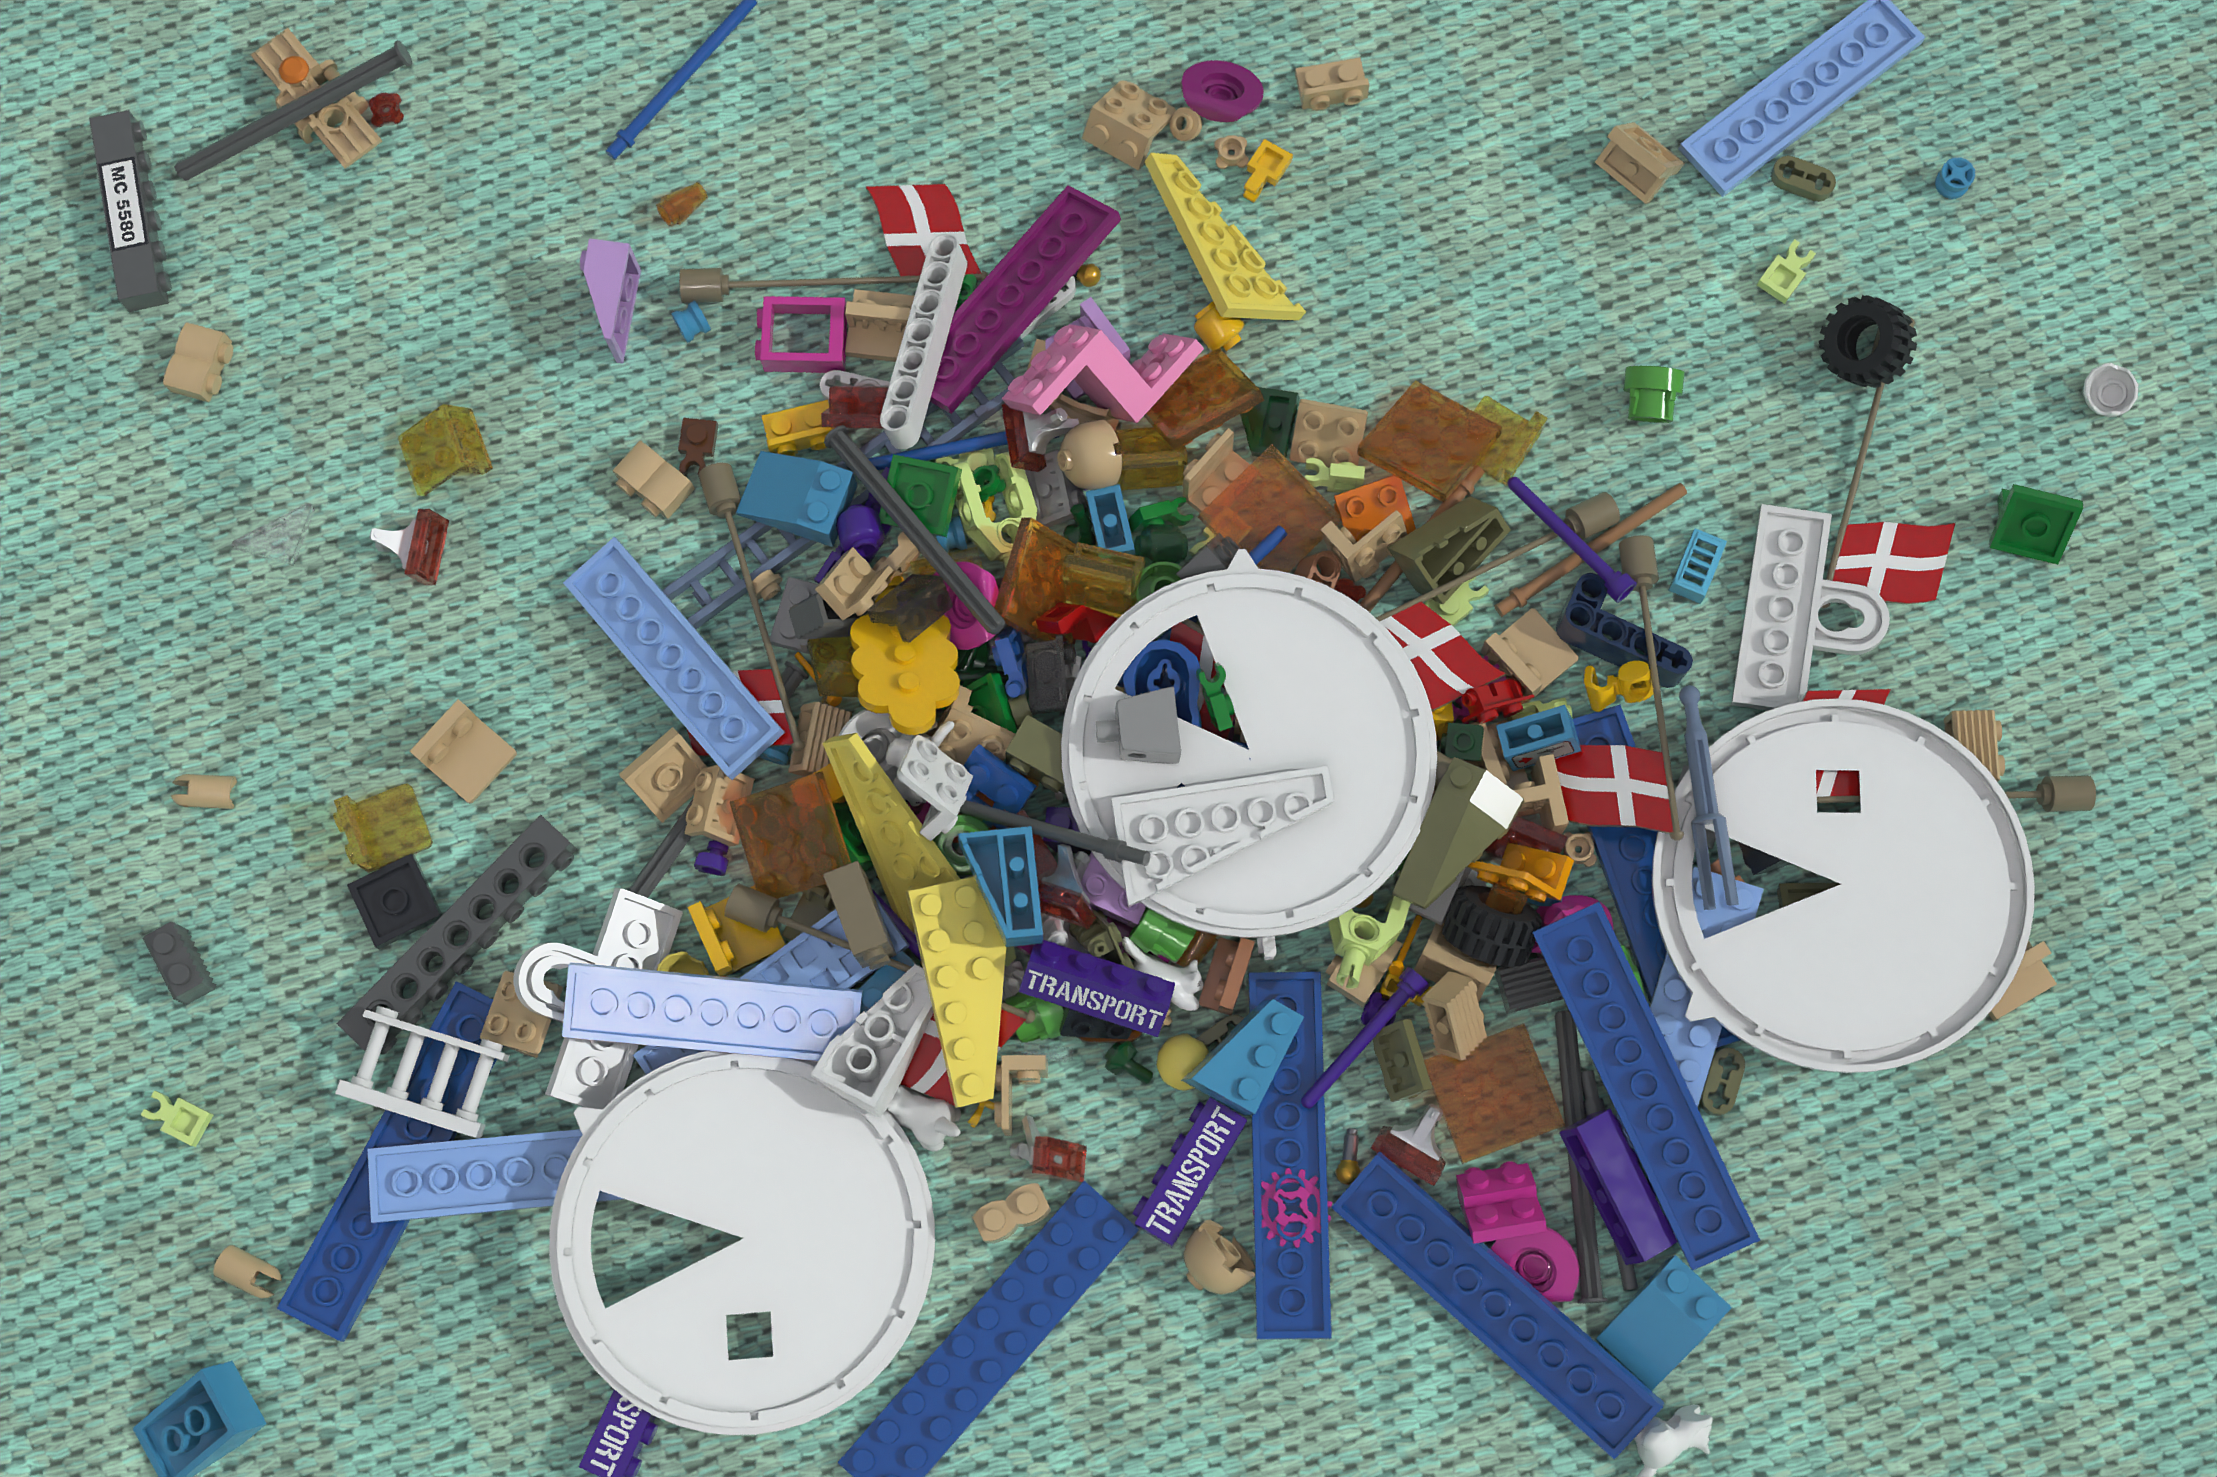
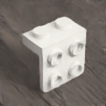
[897,735,973,841]

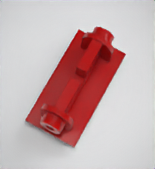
[1462,678,1535,724]

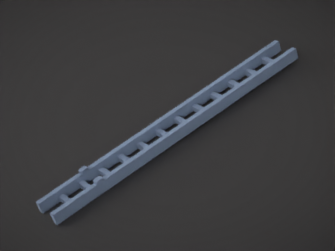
[662,336,1024,629]

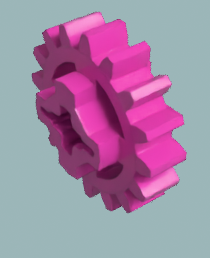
[1253,1168,1332,1248]

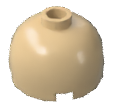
[1057,420,1122,490]
[1184,1220,1256,1295]

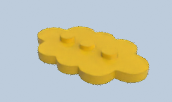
[850,588,960,735]

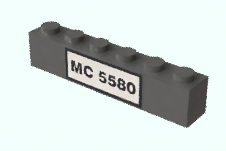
[89,110,172,312]

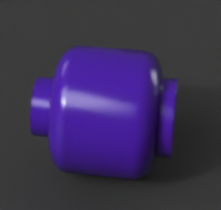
[836,504,885,558]

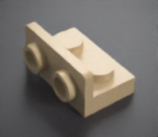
[1295,57,1369,111]
[815,547,893,620]
[685,765,755,847]

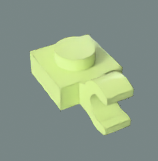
[1304,458,1365,493]

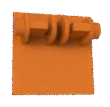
[1333,473,1416,542]

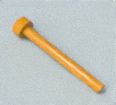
[794,652,842,707]
[1388,915,1422,976]

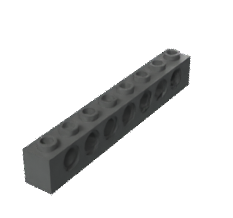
[337,814,577,1055]

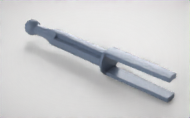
[1679,685,1739,910]

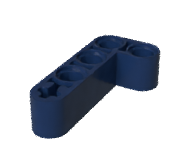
[1556,573,1693,688]

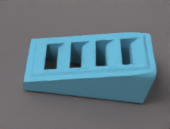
[1668,528,1727,604]

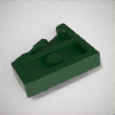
[1233,384,1299,461]

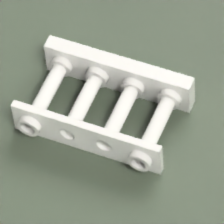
[335,1006,510,1138]

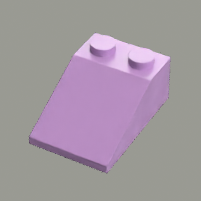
[580,239,641,364]

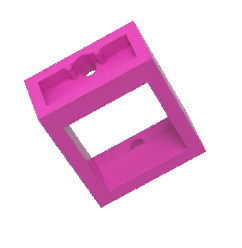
[755,296,848,373]

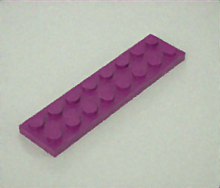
[930,185,1121,414]

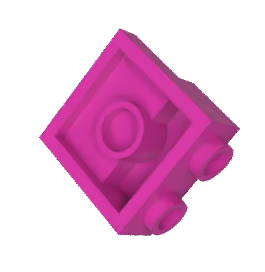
[1456,1161,1547,1244]

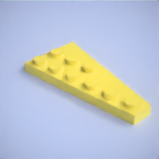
[1144,153,1306,321]
[822,733,960,934]
[906,876,1006,1108]

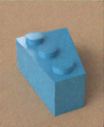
[958,826,1043,947]
[1181,999,1304,1115]

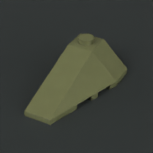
[1392,757,1524,909]

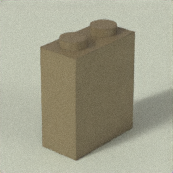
[823,861,896,970]

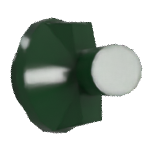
[1063,504,1096,551]
[1104,1041,1153,1084]

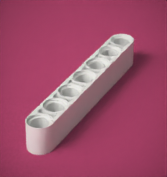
[880,233,967,450]

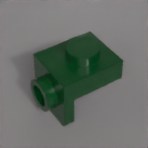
[1441,723,1484,762]

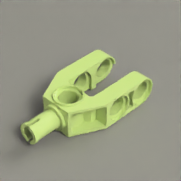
[950,450,1037,590]
[1328,871,1410,989]

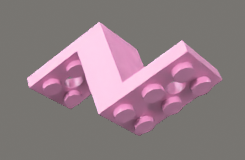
[1002,324,1204,423]

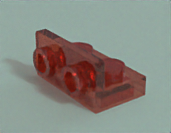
[821,386,889,428]
[1485,816,1568,858]

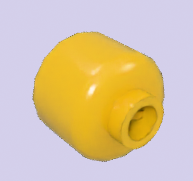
[1194,301,1244,352]

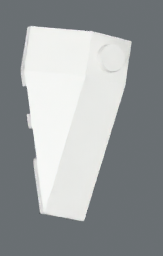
[811,964,933,1118]

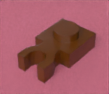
[678,418,719,477]

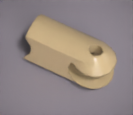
[171,774,237,809]
[213,1245,282,1299]

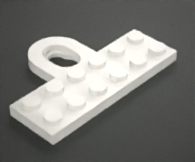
[1731,504,1890,711]
[514,888,683,1110]

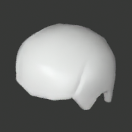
[2083,363,2138,417]

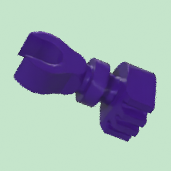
[694,839,729,876]

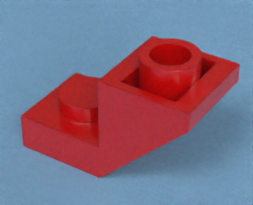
[1035,603,1118,643]

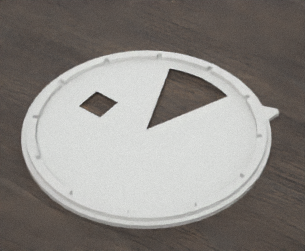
[1061,549,1437,938]
[1652,698,2035,1073]
[549,1051,935,1435]

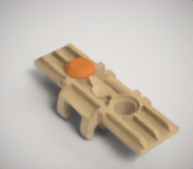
[251,28,383,168]

